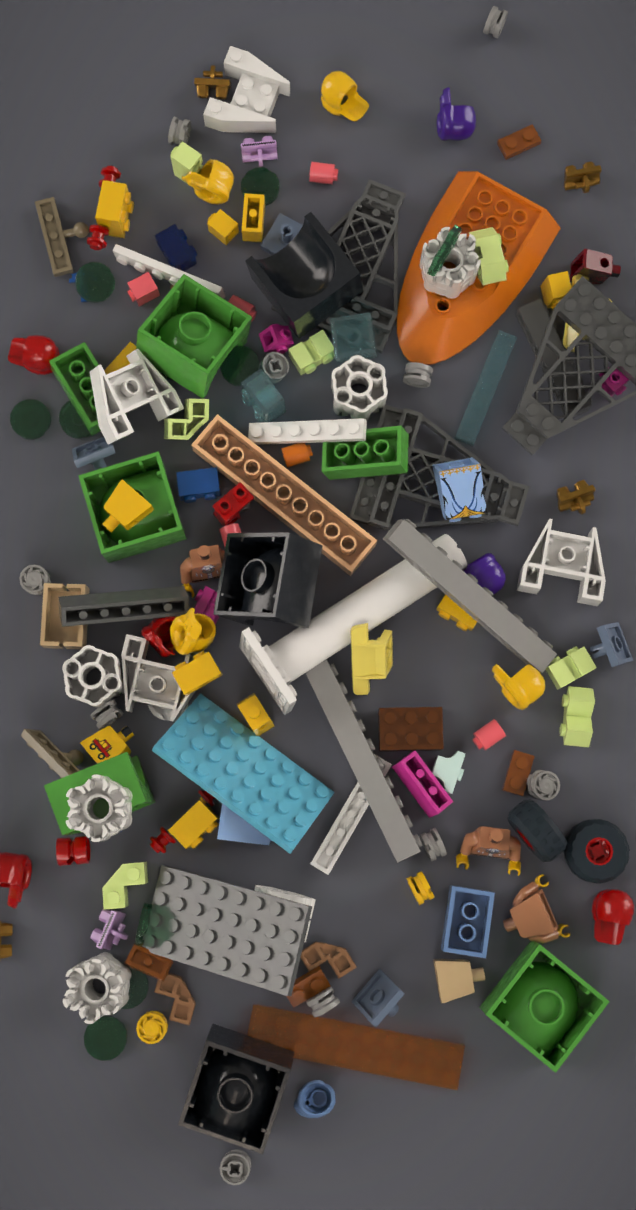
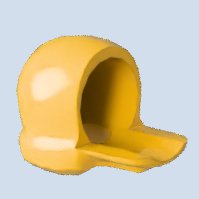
[321,71,369,122]
[181,159,234,205]
[170,607,216,655]
[492,664,545,710]

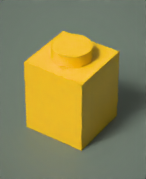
[207,209,239,246]

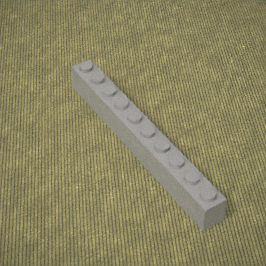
[383,519,557,673]
[306,660,423,863]

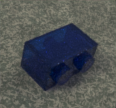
[154,224,197,271]

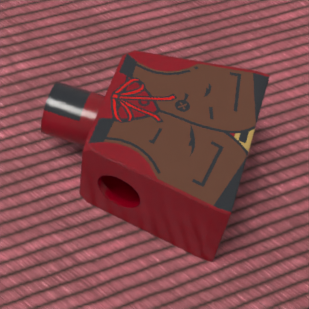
[570,249,621,284]

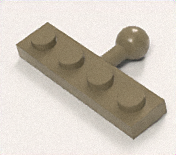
[35,197,89,277]
[21,729,84,779]

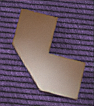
[301,941,357,978]
[154,972,196,1025]

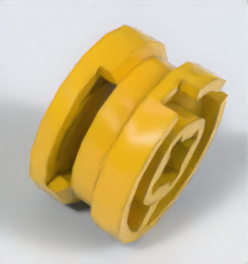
[406,871,435,905]
[136,1010,168,1044]

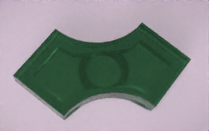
[427,225,462,277]

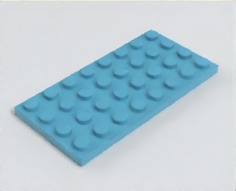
[152,693,335,854]

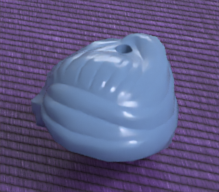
[294,1080,336,1118]

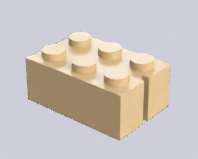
[40,583,90,649]

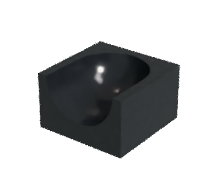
[245,212,363,339]
[213,532,323,628]
[178,1024,295,1154]

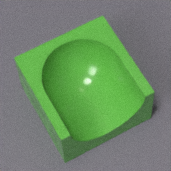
[136,274,252,399]
[78,451,187,563]
[44,752,156,835]
[479,941,610,1073]

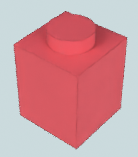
[127,272,160,307]

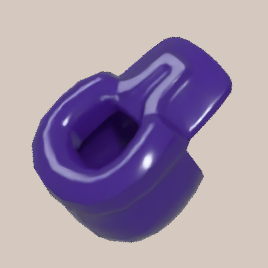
[437,87,476,141]
[464,553,506,595]

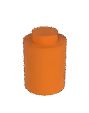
[281,443,313,468]

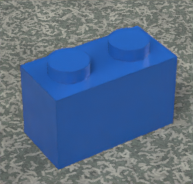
[176,467,221,503]

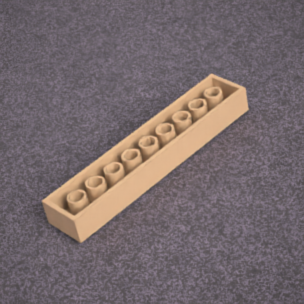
[191,414,377,576]

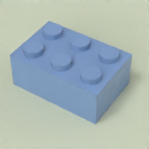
[441,885,495,958]

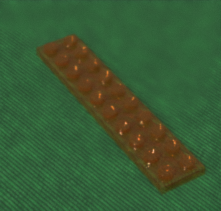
[247,1004,465,1090]

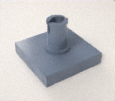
[260,213,303,255]
[72,437,116,470]
[590,622,634,667]
[351,969,405,1027]

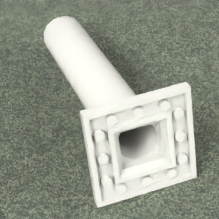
[239,534,467,715]

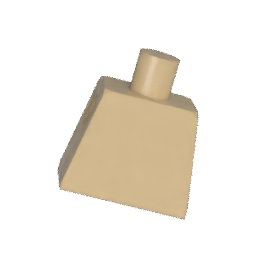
[433,959,485,1003]

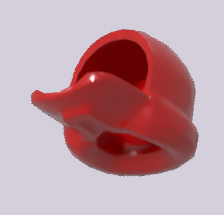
[8,335,60,375]
[141,616,178,658]
[0,852,32,909]
[592,889,634,945]

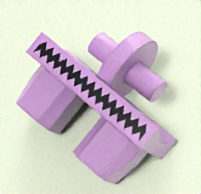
[241,136,278,167]
[90,909,128,950]

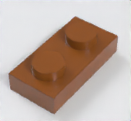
[497,124,542,160]
[502,750,535,796]
[125,943,173,982]
[287,966,331,1008]

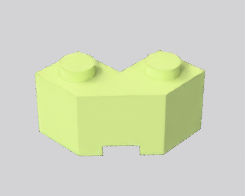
[469,227,509,285]
[164,398,209,440]
[560,686,595,747]
[102,861,148,910]

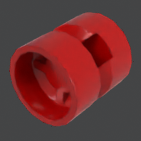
[56,836,91,866]

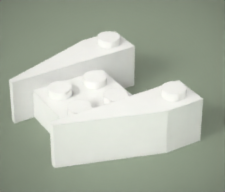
[203,46,290,133]
[90,349,184,445]
[516,519,606,606]
[121,634,207,722]

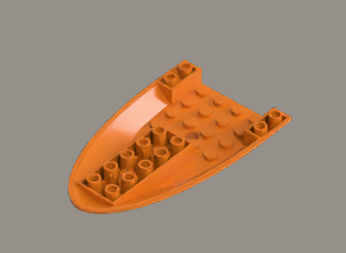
[397,171,561,365]

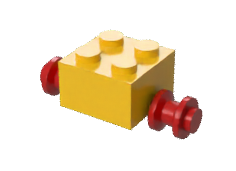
[87,166,134,251]
[149,790,220,853]

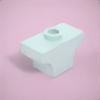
[431,751,466,794]

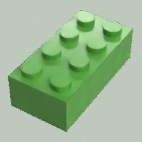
[49,342,127,436]
[322,426,409,480]

